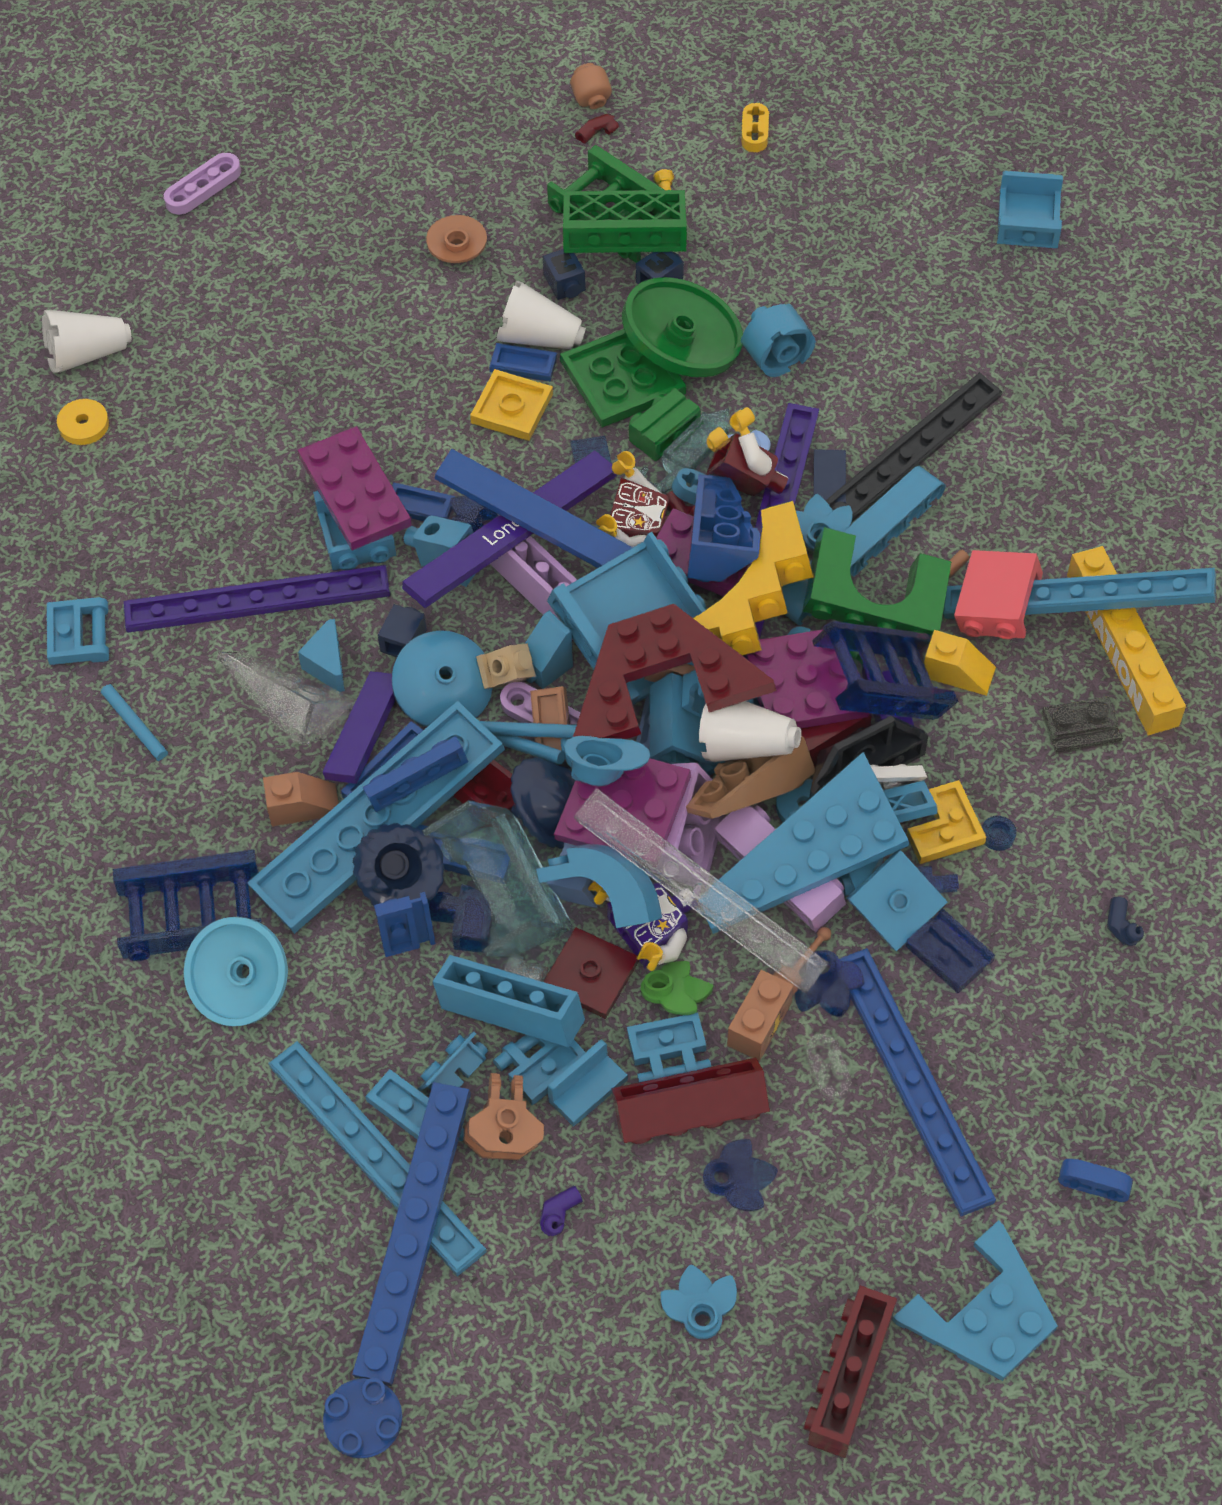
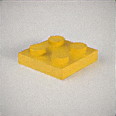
[470,369,553,441]

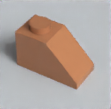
[263,772,339,826]

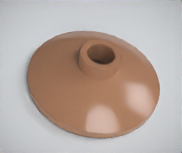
[426,215,487,263]

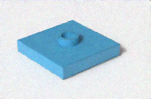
[846,850,947,951]

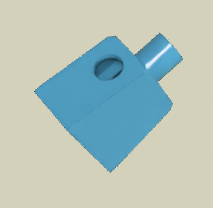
[404,515,475,587]

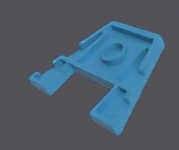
[892,1220,1058,1381]

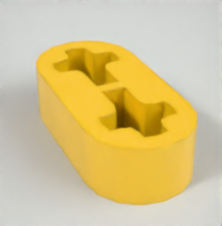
[741,103,769,153]

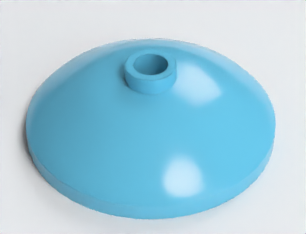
[184,917,288,1026]

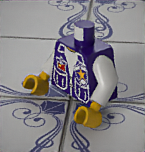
[588,881,697,971]

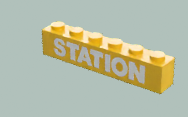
[1067,546,1186,735]

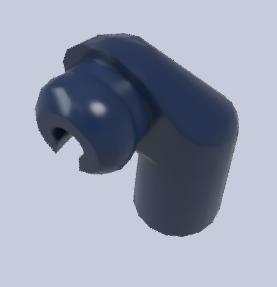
[1107,897,1144,946]

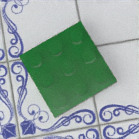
[560,329,686,428]

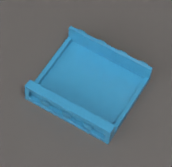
[547,532,707,705]

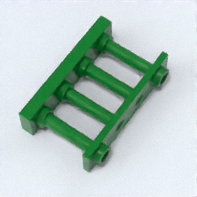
[547,145,679,263]

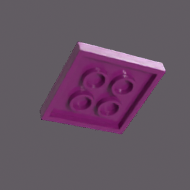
[744,626,870,728]
[554,758,691,868]

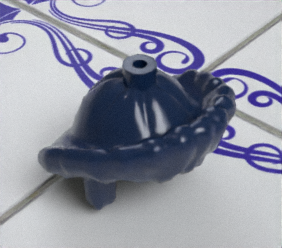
[510,757,575,849]
[352,823,444,906]

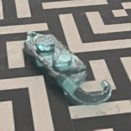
[640,408,729,493]

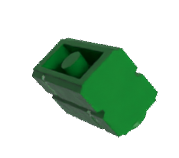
[629,388,701,462]

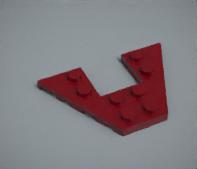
[573,604,777,739]

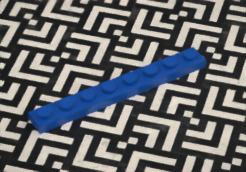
[352,1082,471,1386]

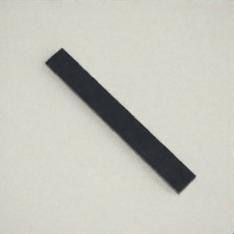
[825,372,1003,521]

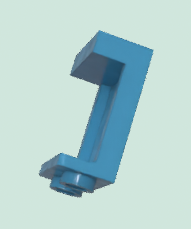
[997,171,1063,248]
[313,491,396,570]

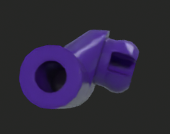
[539,1185,583,1236]

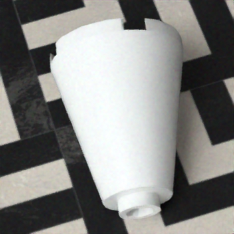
[497,280,586,350]
[42,310,131,373]
[699,701,801,762]

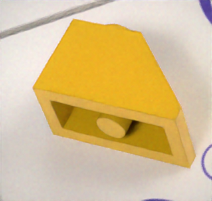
[922,630,996,696]

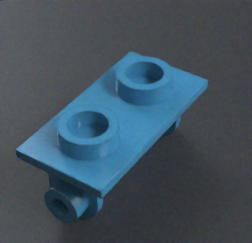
[418,1032,488,1096]

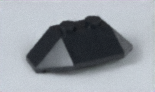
[809,715,928,799]

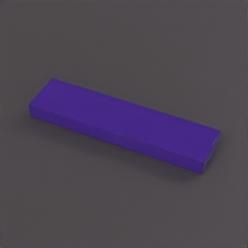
[322,671,396,784]

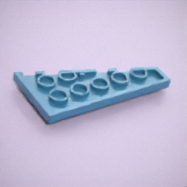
[697,752,909,934]

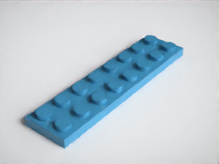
[247,701,505,934]

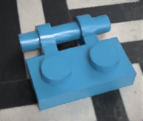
[627,1013,711,1082]
[493,1035,585,1106]

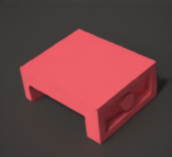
[954,550,1043,639]

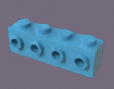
[433,955,585,1048]

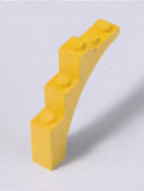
[693,501,814,656]

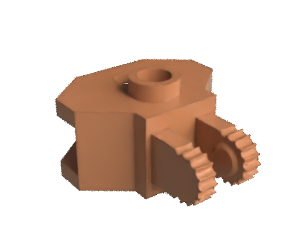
[463,1073,544,1160]

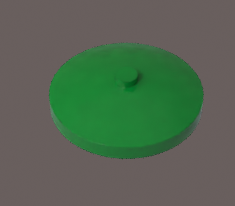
[622,277,743,377]

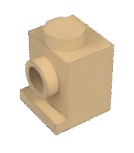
[476,643,536,689]

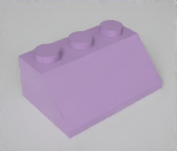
[646,763,724,890]

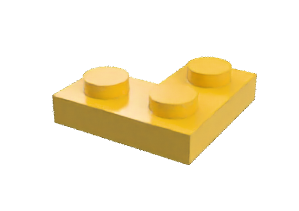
[907,780,986,864]

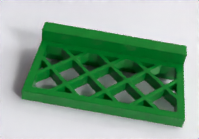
[563,190,687,253]

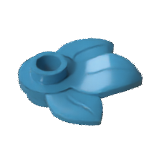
[796,494,852,551]
[660,1264,737,1339]

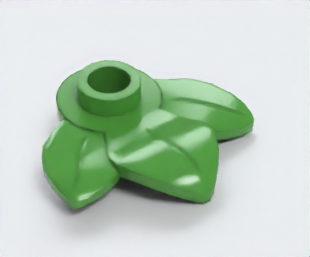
[641,961,713,1015]

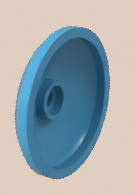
[392,631,493,728]

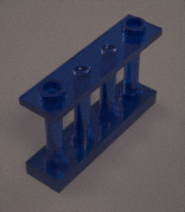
[812,621,959,720]
[113,849,262,961]

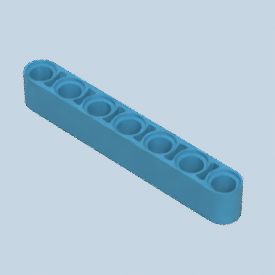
[782,466,946,626]

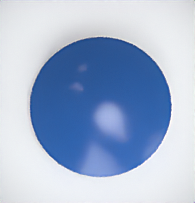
[323,1378,402,1458]

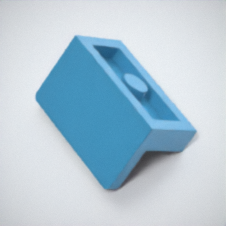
[547,1039,628,1127]

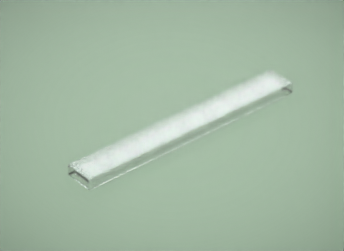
[573,788,828,994]

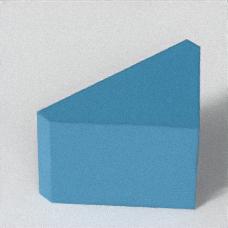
[298,619,345,692]

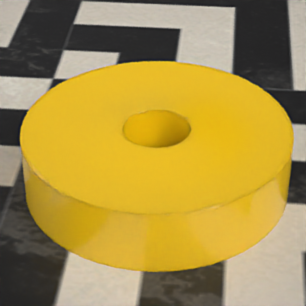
[57,399,109,445]

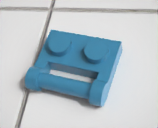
[47,597,109,665]

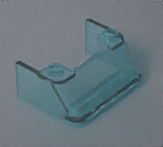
[422,800,572,958]

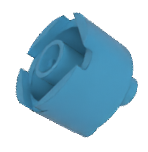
[741,304,816,377]

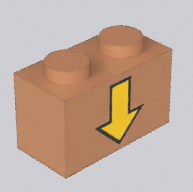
[727,970,794,1061]

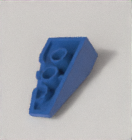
[687,474,760,582]

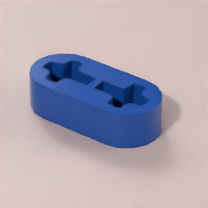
[1058,1159,1133,1202]

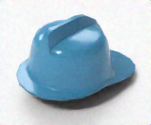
[564,736,650,786]

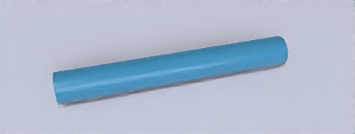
[101,684,168,761]
[480,721,577,738]
[494,735,565,764]

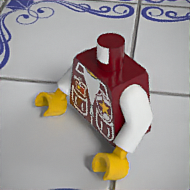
[706,407,788,496]
[596,451,669,547]

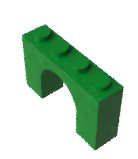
[802,527,952,645]

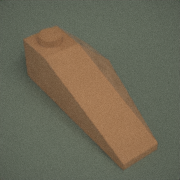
[686,736,815,819]

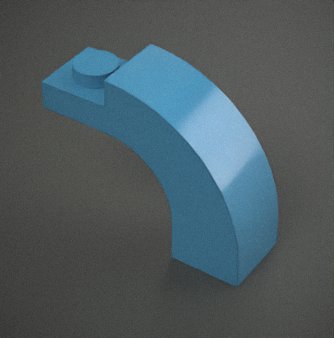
[536,844,662,928]

